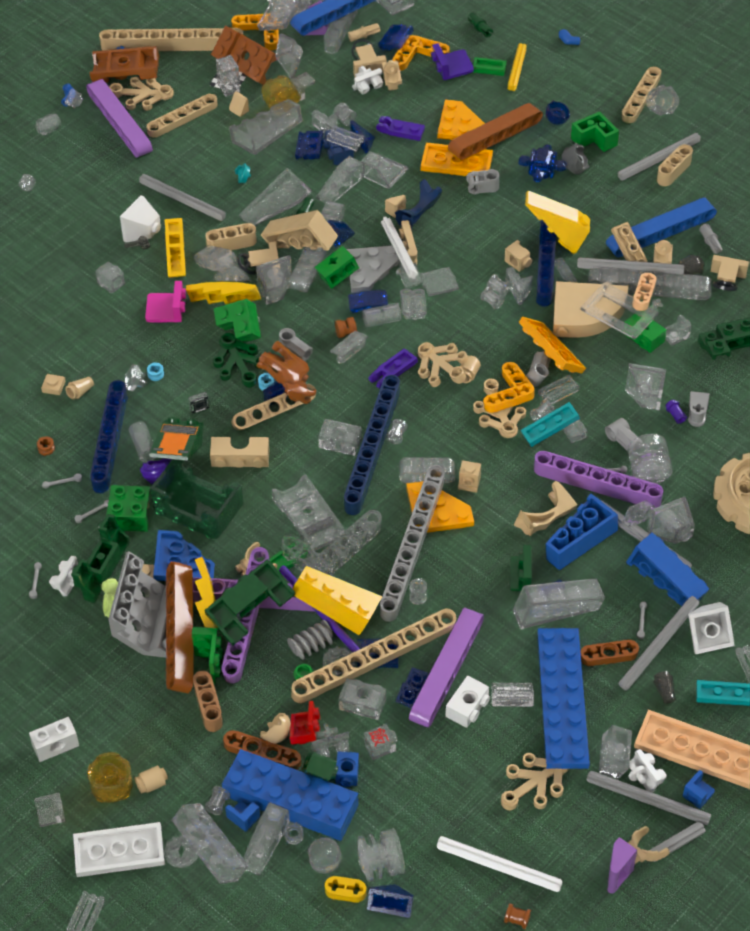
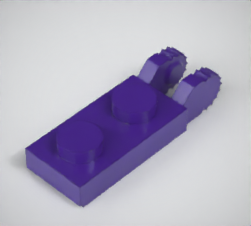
[376,116,425,141]
[369,348,418,389]

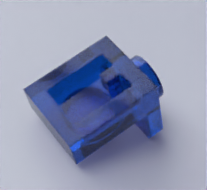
[263,379,287,406]

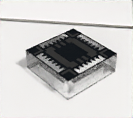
[188,392,209,414]

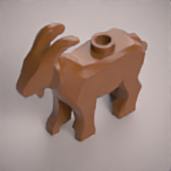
[256,340,317,404]

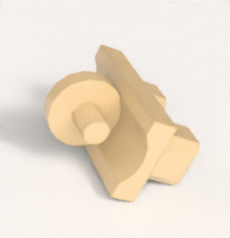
[382,60,402,90]
[653,240,673,264]

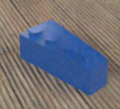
[546,494,618,570]
[626,532,709,606]

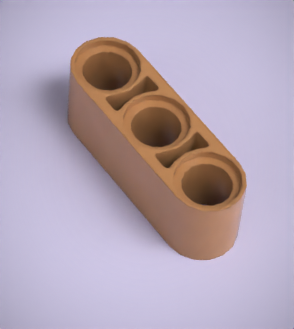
[193,671,223,732]

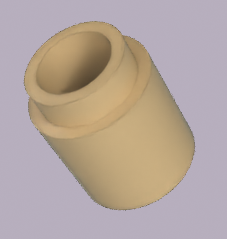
[460,356,481,383]
[134,765,168,794]

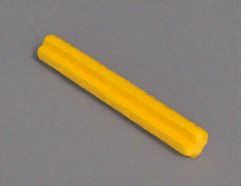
[508,43,527,91]

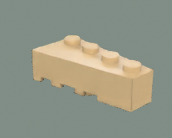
[261,210,338,250]

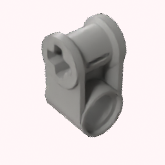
[466,169,499,194]
[688,391,709,427]

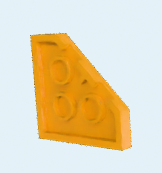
[437,100,485,140]
[406,481,474,533]

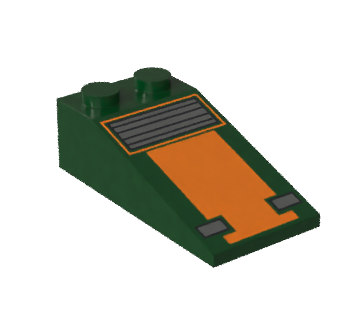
[149,417,203,460]

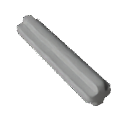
[649,822,706,862]

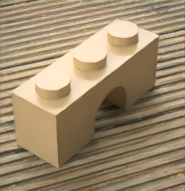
[210,437,269,468]

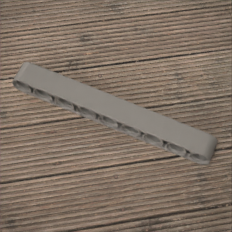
[380,465,445,622]

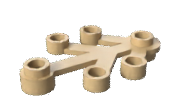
[109,77,174,111]
[418,342,469,387]
[473,379,526,438]
[501,753,569,810]

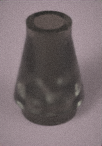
[653,671,676,704]

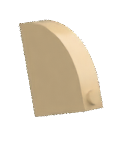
[553,281,628,338]

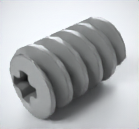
[287,620,333,660]

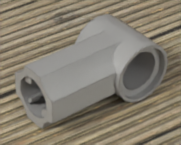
[279,328,313,361]
[526,351,551,387]
[605,418,643,454]

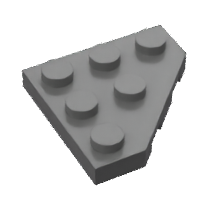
[346,246,400,293]

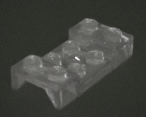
[272,474,344,553]

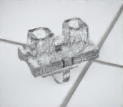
[310,724,350,758]

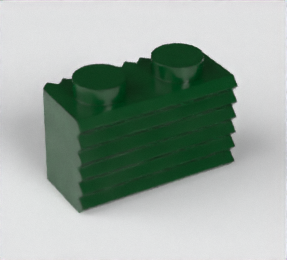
[301,752,338,781]

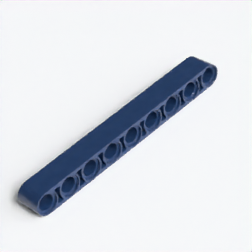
[344,375,400,515]

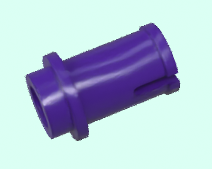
[666,400,687,424]

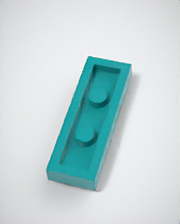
[521,402,580,447]
[696,680,750,706]

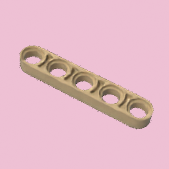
[622,67,661,123]
[147,94,218,137]
[231,384,316,430]

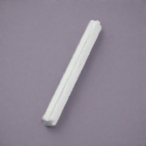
[381,217,418,279]
[437,836,562,892]

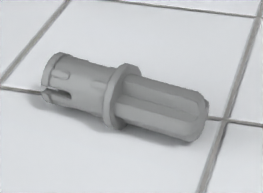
[699,224,722,254]

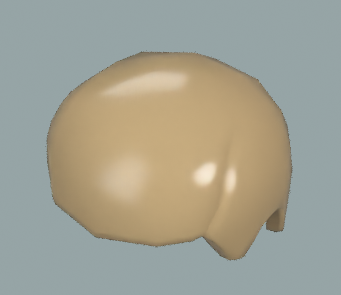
[260,713,291,744]

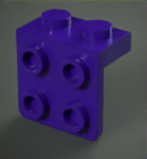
[431,43,474,80]

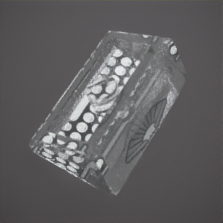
[491,683,534,707]

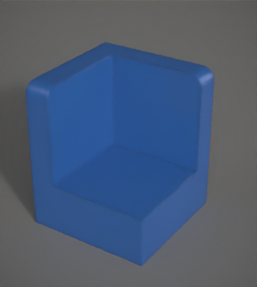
[683,770,715,809]
[225,801,260,832]

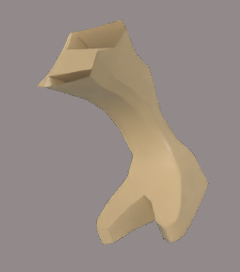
[514,481,577,536]

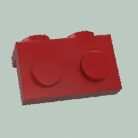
[290,701,320,745]

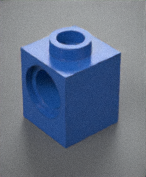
[336,752,359,787]

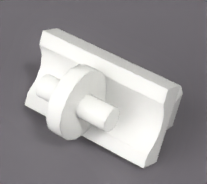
[352,66,383,95]
[49,556,78,596]
[628,749,667,792]

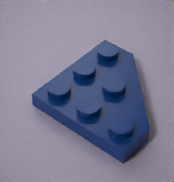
[153,530,215,581]

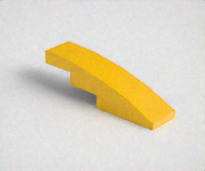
[165,218,186,278]
[186,282,261,305]
[195,557,217,628]

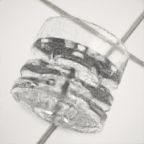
[627,434,673,484]
[357,828,405,882]

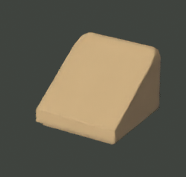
[229,91,249,117]
[385,195,406,218]

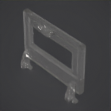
[580,274,663,340]

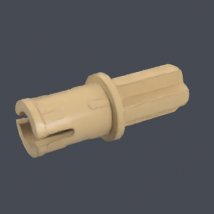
[348,23,380,42]

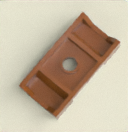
[211,25,280,85]
[90,46,159,83]

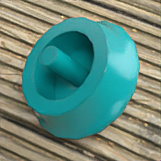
[235,163,251,184]

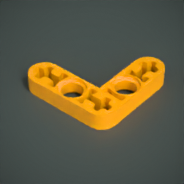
[231,14,279,50]
[392,35,450,71]
[483,362,535,413]

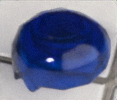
[545,100,570,125]

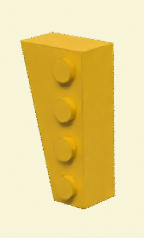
[292,566,382,635]

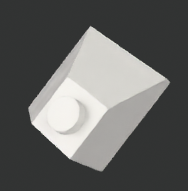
[120,195,161,242]
[688,602,735,654]

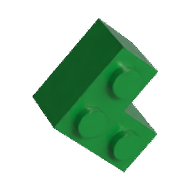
[571,111,619,152]
[214,299,261,343]

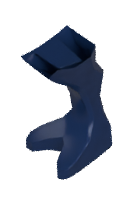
[394,179,442,230]

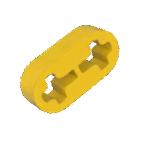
[325,876,366,902]

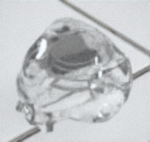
[646,85,679,116]

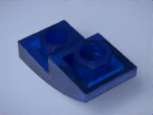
[348,290,388,313]
[395,667,430,708]

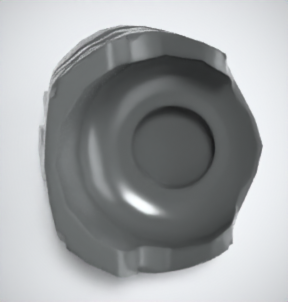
[562,143,589,174]

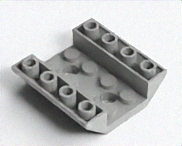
[108,551,166,658]

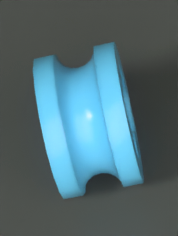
[147,363,164,381]
[258,373,275,391]

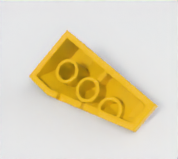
[525,191,590,254]

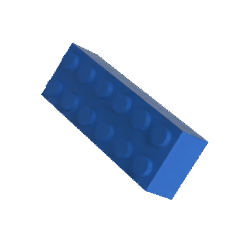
[222,749,358,841]

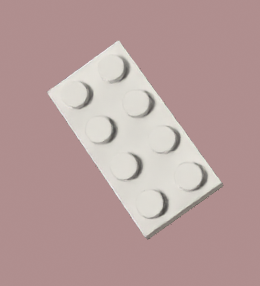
[73,822,165,877]

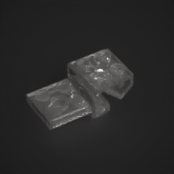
[257,0,313,31]

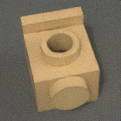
[504,240,532,272]
[458,460,481,493]

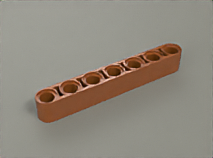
[448,103,543,160]
[166,561,193,694]

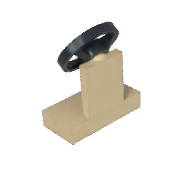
[351,39,386,78]
[237,242,281,280]
[710,255,749,291]

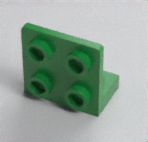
[106,485,150,532]
[192,627,223,684]

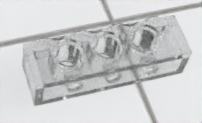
[172,803,248,884]

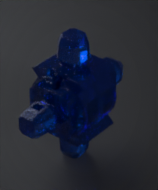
[519,145,567,182]

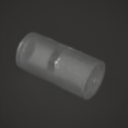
[362,303,402,328]
[128,422,156,462]

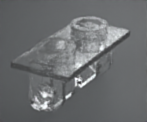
[330,331,368,364]

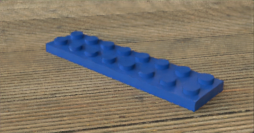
[537,628,590,769]

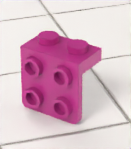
[145,281,186,322]

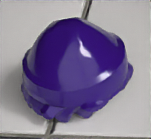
[140,458,175,488]

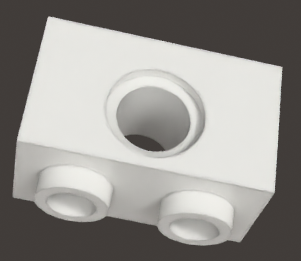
[446,675,490,728]
[29,717,79,762]

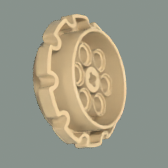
[713,453,750,534]

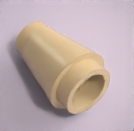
[66,377,94,399]

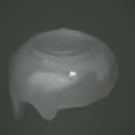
[308,838,342,874]

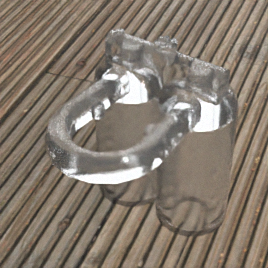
[400,289,427,321]

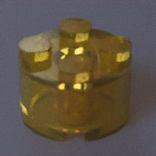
[262,75,301,116]
[87,752,133,803]

